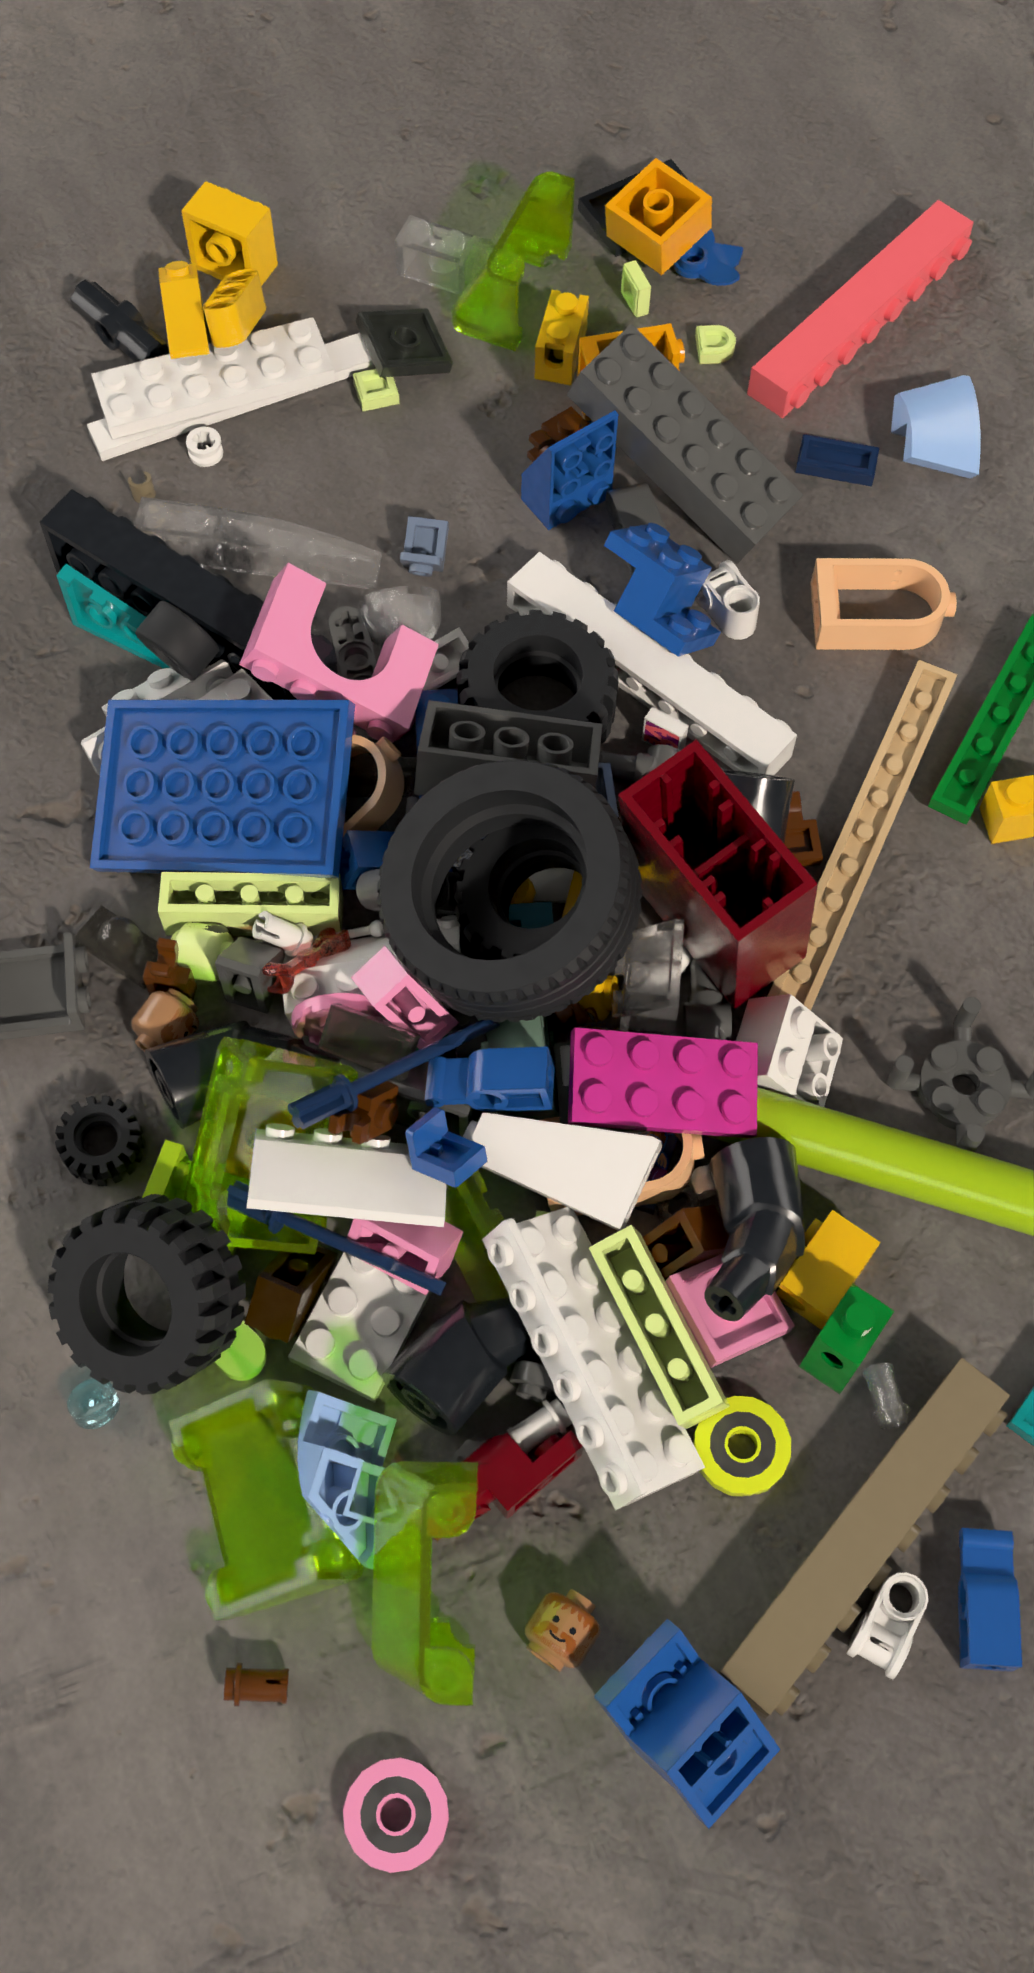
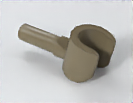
[128,471,164,526]

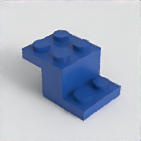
[604,523,721,657]
[593,1619,781,1829]

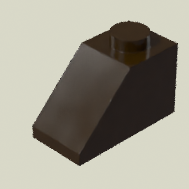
[244,1235,338,1343]

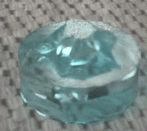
[67,1378,120,1429]

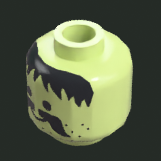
[171,922,234,982]

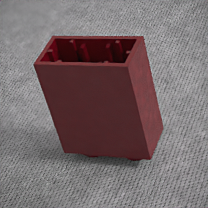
[618,739,818,1009]

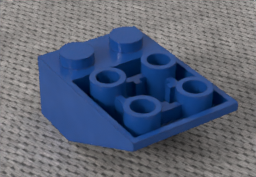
[521,410,618,530]

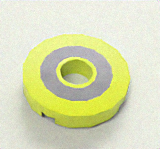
[693,1396,791,1497]

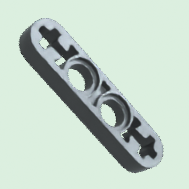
[328,606,379,743]

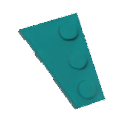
[56,564,170,669]

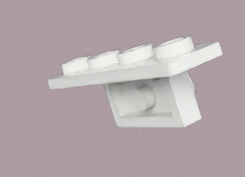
[81,659,233,776]

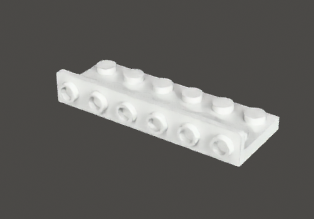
[482,1207,705,1511]

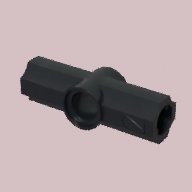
[70,279,169,362]

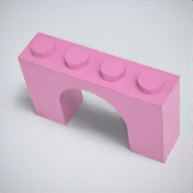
[239,562,439,743]

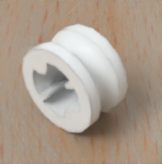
[186,427,223,467]

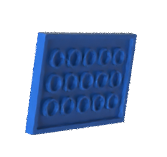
[90,700,355,878]

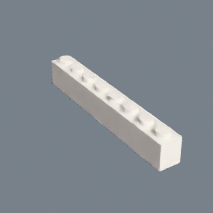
[507,552,797,775]

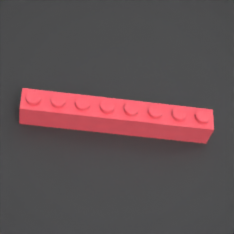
[747,200,974,419]

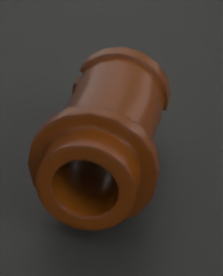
[224,1663,289,1706]

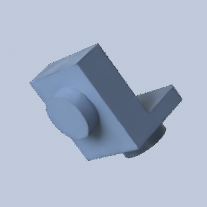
[400,516,449,576]

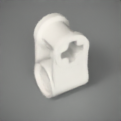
[695,560,760,640]
[845,1572,928,1680]

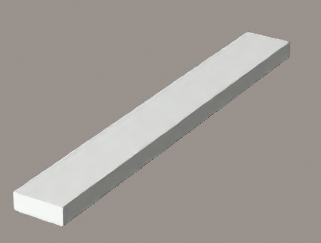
[87,333,376,461]

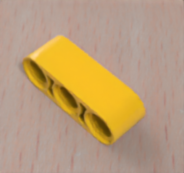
[203,268,266,348]

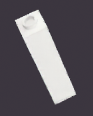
[463,1112,662,1231]

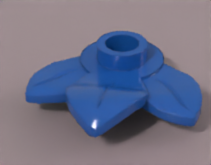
[674,229,743,286]

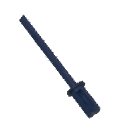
[288,1020,500,1129]
[223,1180,446,1295]

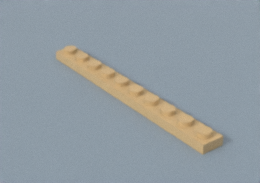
[767,660,958,1011]

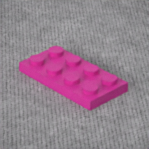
[568,1027,758,1138]

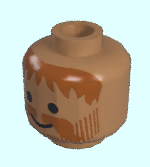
[131,989,199,1052]
[524,1589,601,1672]

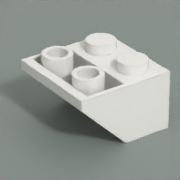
[736,994,843,1107]

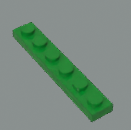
[928,614,1034,825]

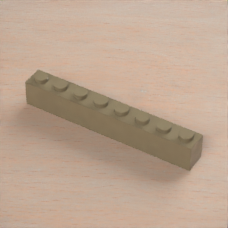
[718,1358,1010,1719]

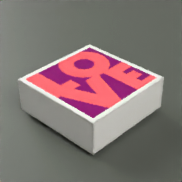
[642,708,689,750]

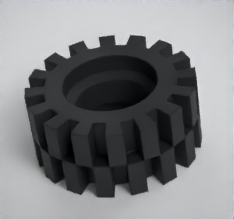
[55,1095,145,1186]

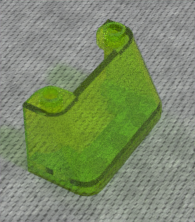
[452,171,575,351]
[184,1037,359,1254]
[169,1379,364,1621]
[372,1461,478,1705]

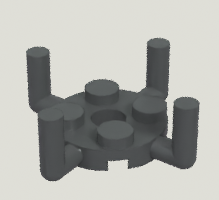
[887,997,1034,1152]

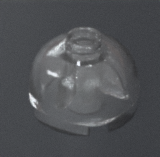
[358,586,442,649]

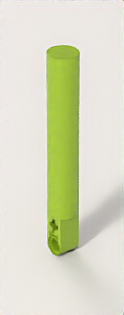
[705,1087,1034,1236]

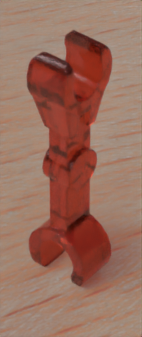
[263,927,351,994]

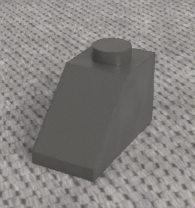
[215,937,284,1014]

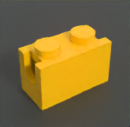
[534,289,589,386]
[776,1210,881,1330]

